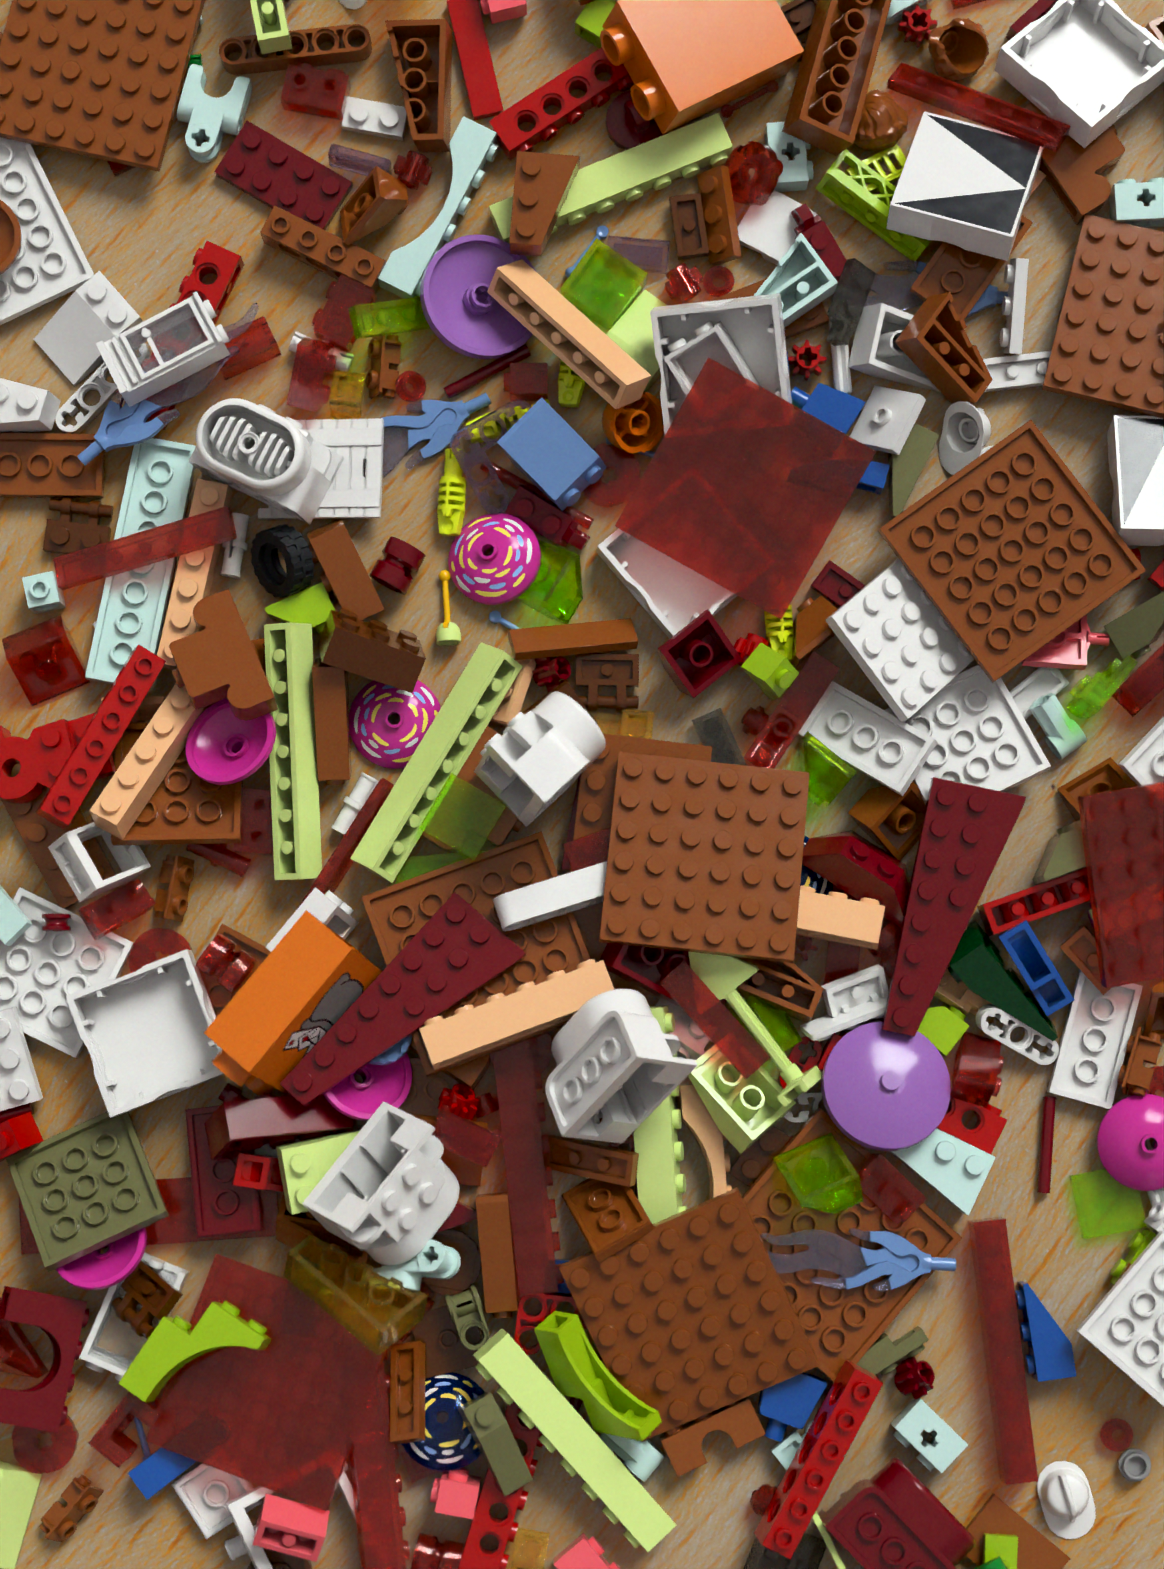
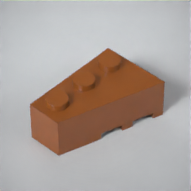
[509,151,580,256]

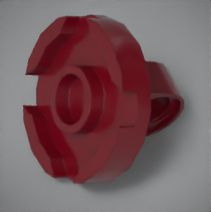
[606,90,664,150]

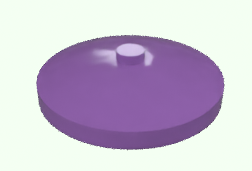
[420,234,535,359]
[821,1021,951,1151]

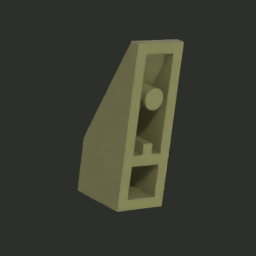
[888,423,939,521]
[1104,591,1164,659]
[457,1392,533,1496]

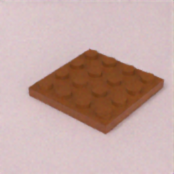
[111,723,243,846]

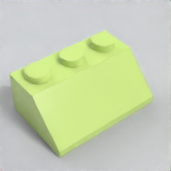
[0,1461,43,1569]

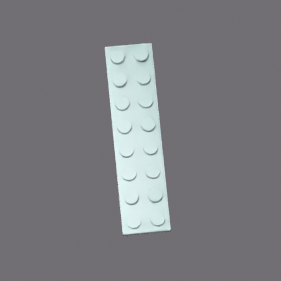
[85,438,196,684]

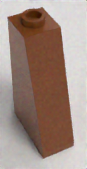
[312,658,352,785]
[475,1192,518,1318]

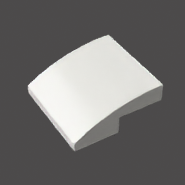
[737,185,818,265]

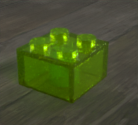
[560,238,648,331]

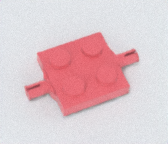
[1022,615,1109,670]

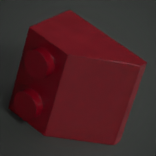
[658,610,742,699]

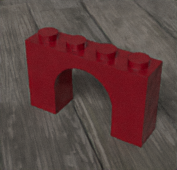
[0,1286,89,1433]

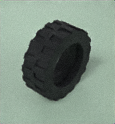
[250,524,314,598]

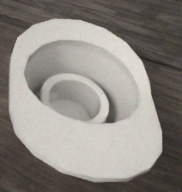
[939,401,991,475]
[1037,1461,1096,1539]

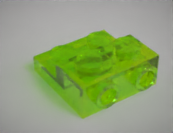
[1066,655,1138,719]

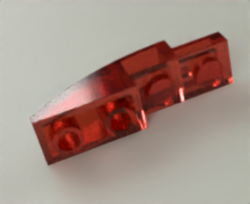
[744,651,840,769]

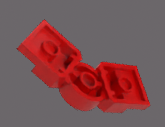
[0,713,116,804]

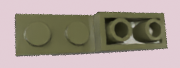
[856,1326,929,1375]

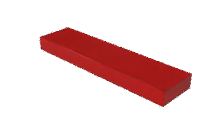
[447,0,504,120]

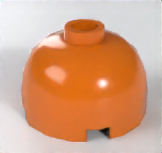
[602,391,664,454]

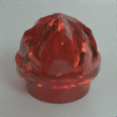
[750,1484,778,1516]

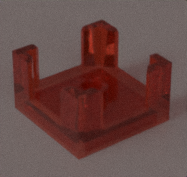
[88,1392,169,1468]

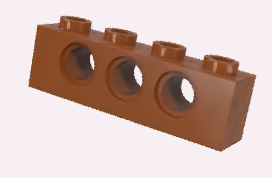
[260,205,386,298]

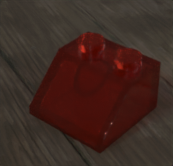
[2,615,90,706]

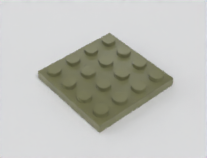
[6,1111,169,1272]

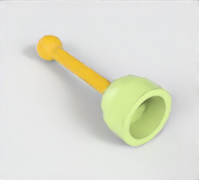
[436,570,461,646]

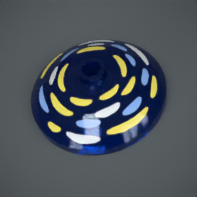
[402,1372,485,1471]

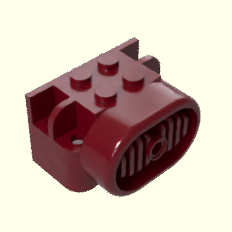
[818,1458,976,1569]

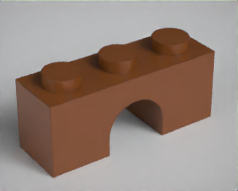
[660,1396,766,1477]

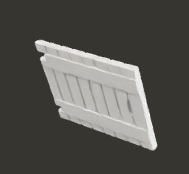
[258,418,384,520]

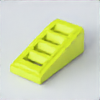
[845,144,906,194]

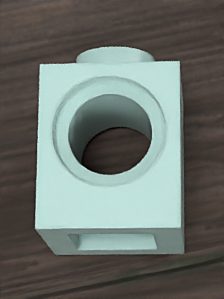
[22,571,66,614]

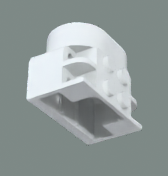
[189,398,344,525]
[474,692,606,827]
[545,989,698,1143]
[302,1101,460,1265]

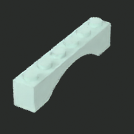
[378,116,500,303]

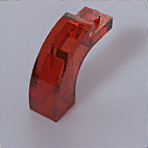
[1111,642,1164,717]

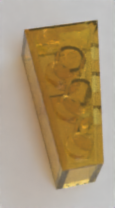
[284,1234,428,1356]

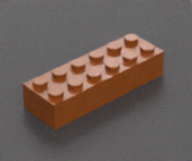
[782,0,891,156]

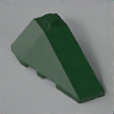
[948,920,1058,1041]

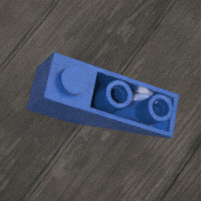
[1014,1281,1077,1382]

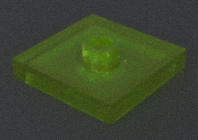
[419,773,506,861]
[1069,1169,1147,1239]

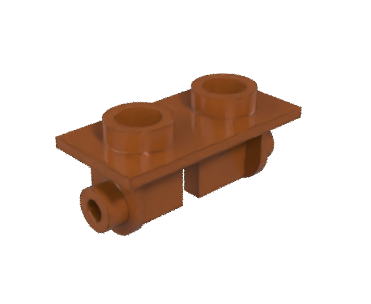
[366,331,401,399]
[153,855,195,922]
[1118,1026,1163,1097]
[39,1475,104,1542]

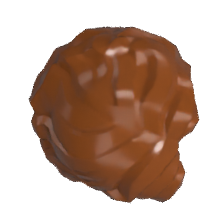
[928,18,989,82]
[854,89,908,151]

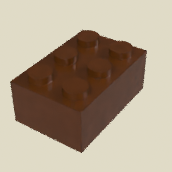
[318,609,426,693]

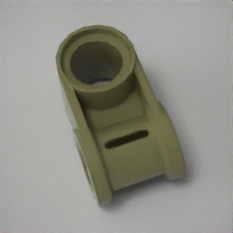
[444,1285,490,1350]

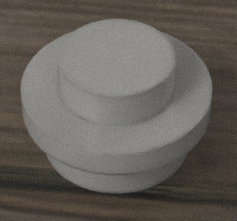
[1118,1448,1151,1482]

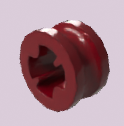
[42,914,71,931]

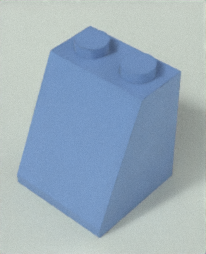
[497,397,606,511]

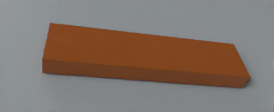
[508,618,638,660]

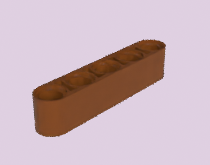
[219,24,372,75]

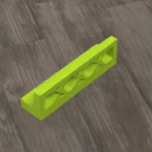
[815,149,931,262]

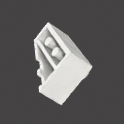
[0,378,61,433]

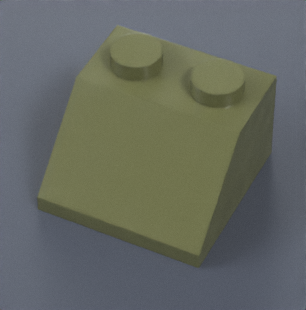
[1032,820,1105,885]

